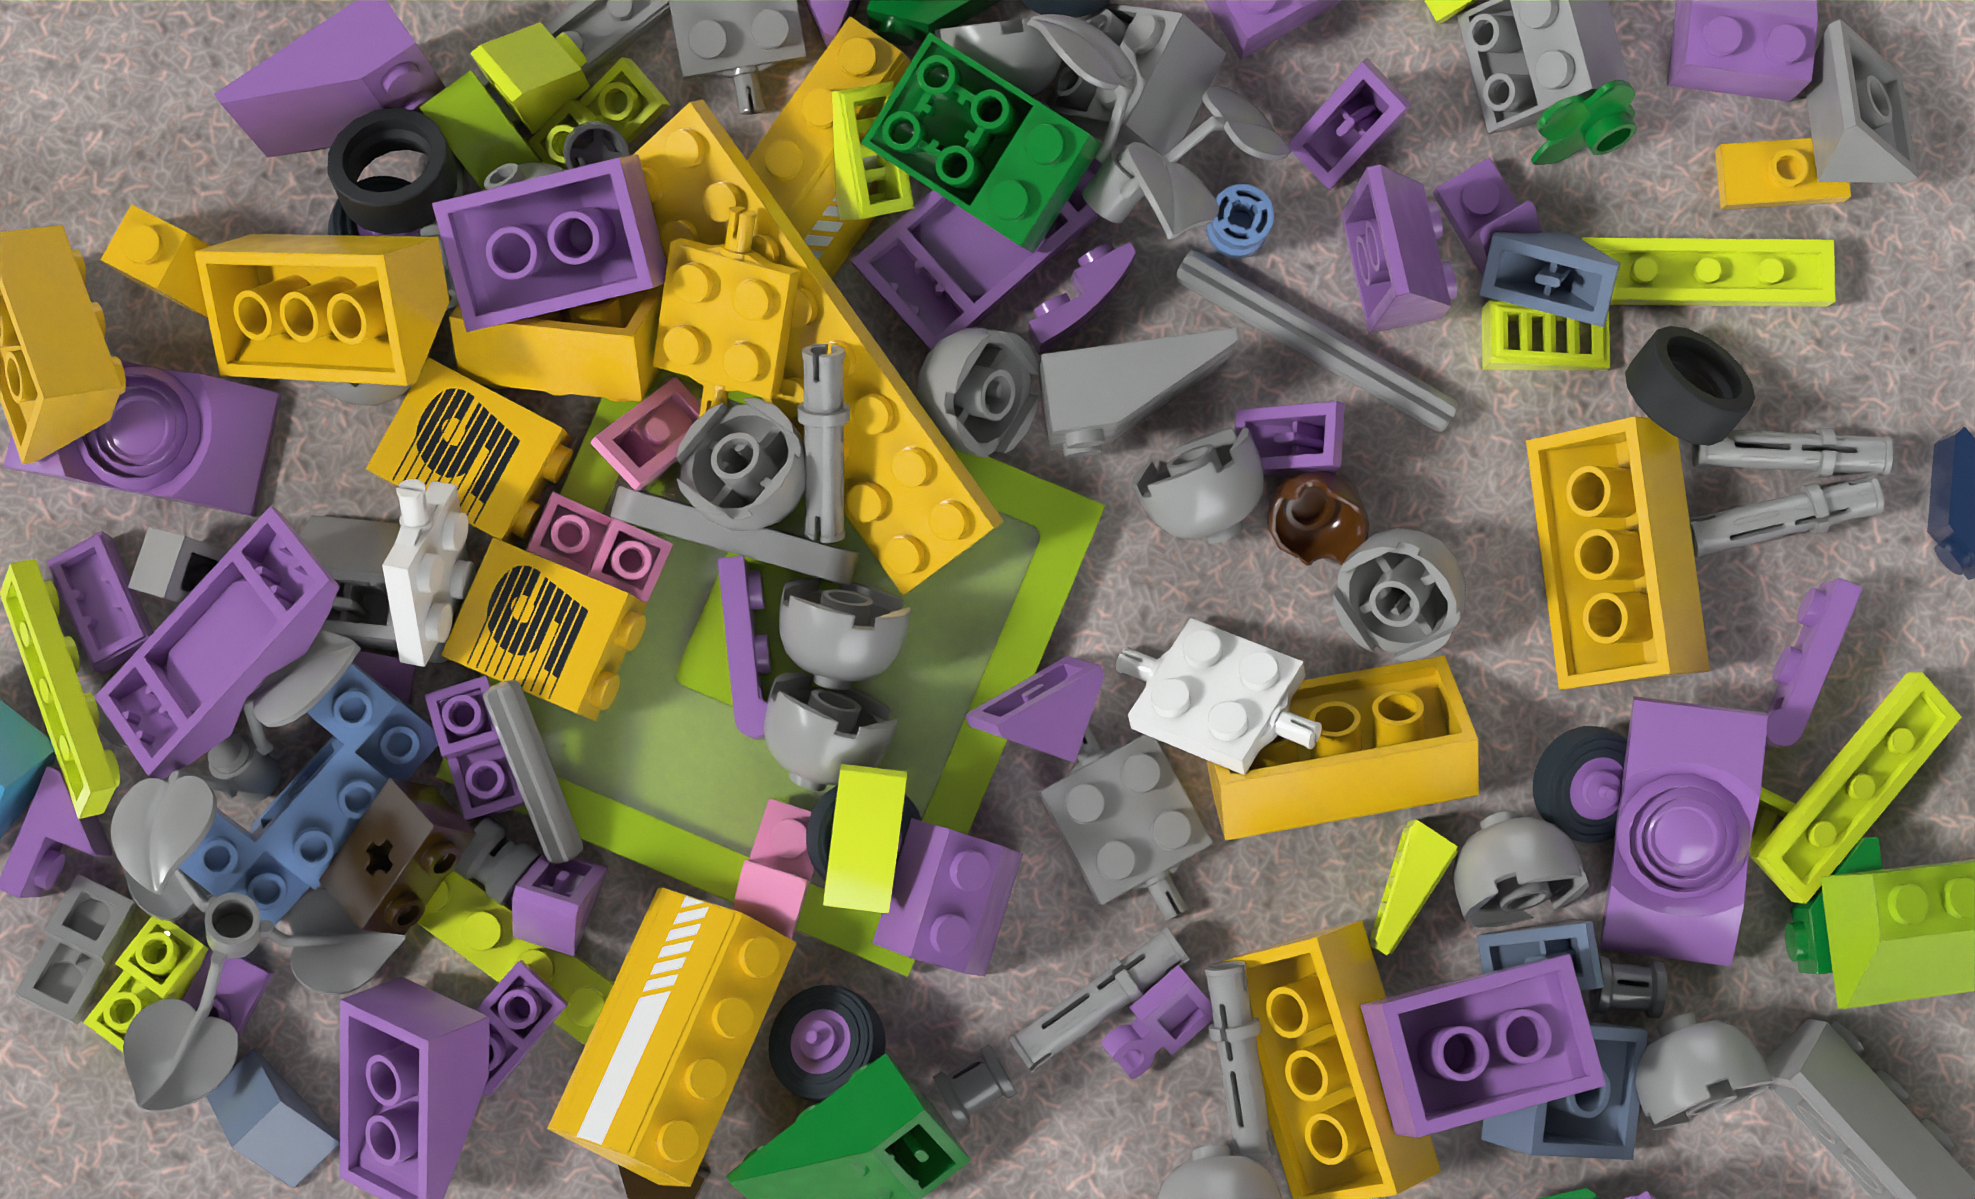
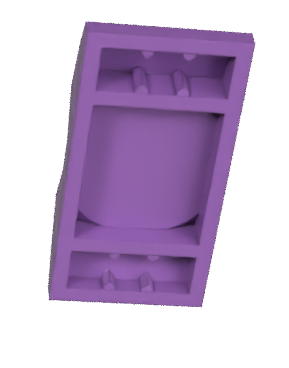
[851,97,1102,351]
[4,360,282,517]
[95,506,339,780]
[1600,696,1768,966]

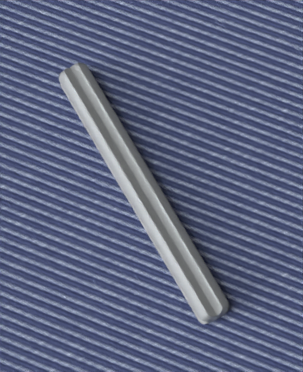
[1175,251,1459,432]

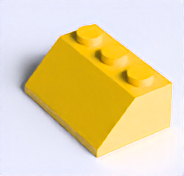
[0,225,126,465]
[449,284,664,402]

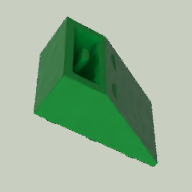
[861,32,1102,254]
[726,1053,971,1199]

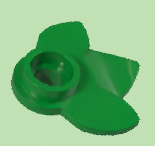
[1531,80,1637,165]

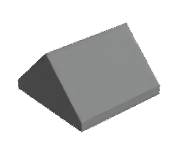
[1805,19,1919,183]

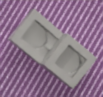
[14,874,137,1026]

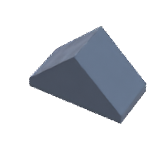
[1479,232,1620,327]
[1476,920,1604,990]
[206,1048,340,1188]

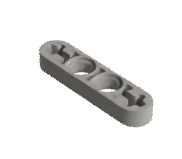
[610,485,859,585]

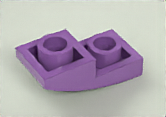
[1028,242,1136,355]
[424,675,525,823]
[475,960,569,1097]

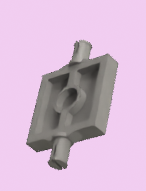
[669,0,807,114]
[1038,726,1213,921]

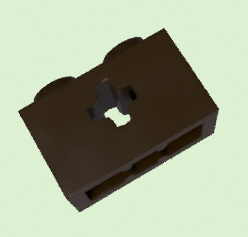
[319,778,476,935]

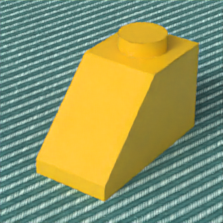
[100,204,210,319]

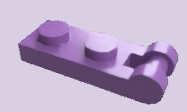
[717,555,772,740]
[1765,578,1863,750]

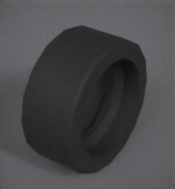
[327,107,457,235]
[1625,326,1755,446]

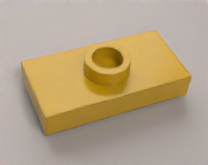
[1715,138,1851,210]

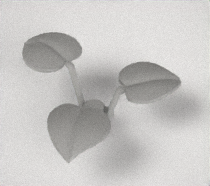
[1026,14,1292,240]
[97,629,361,895]
[123,868,406,1112]

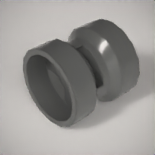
[563,121,629,169]
[454,816,541,906]

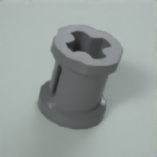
[1589,956,1667,1019]
[933,1044,1018,1127]

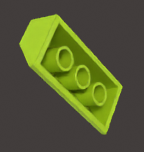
[1821,859,1975,1009]

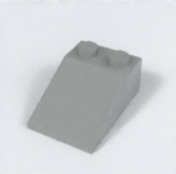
[1039,328,1238,458]

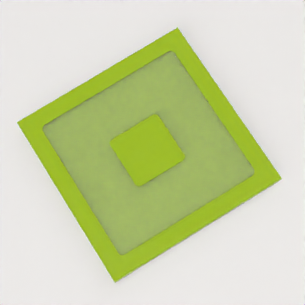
[436,369,1106,977]

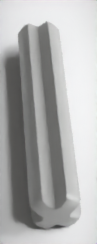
[483,680,583,864]

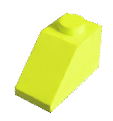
[470,22,590,134]

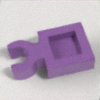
[1101,965,1213,1079]

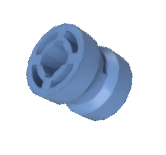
[1206,184,1274,259]

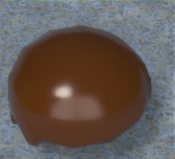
[1267,471,1369,566]

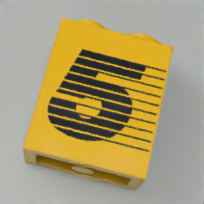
[366,357,573,545]
[441,537,647,721]

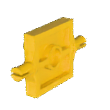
[653,207,800,419]

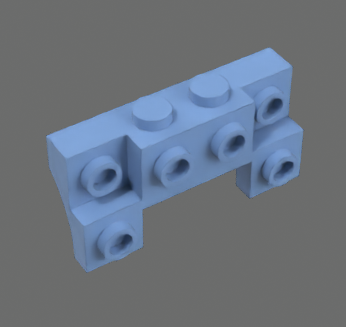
[178,662,438,926]

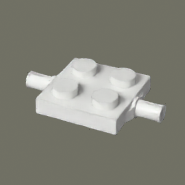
[382,479,476,667]
[1116,618,1322,775]

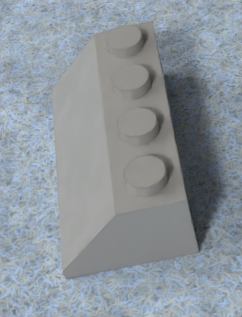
[1764,1019,1975,1199]

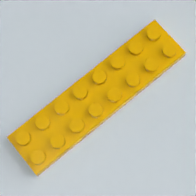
[633,99,1004,595]

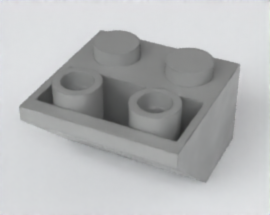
[1457,0,1630,134]
[1046,3,1226,156]
[299,515,401,652]

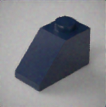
[1927,427,1975,580]

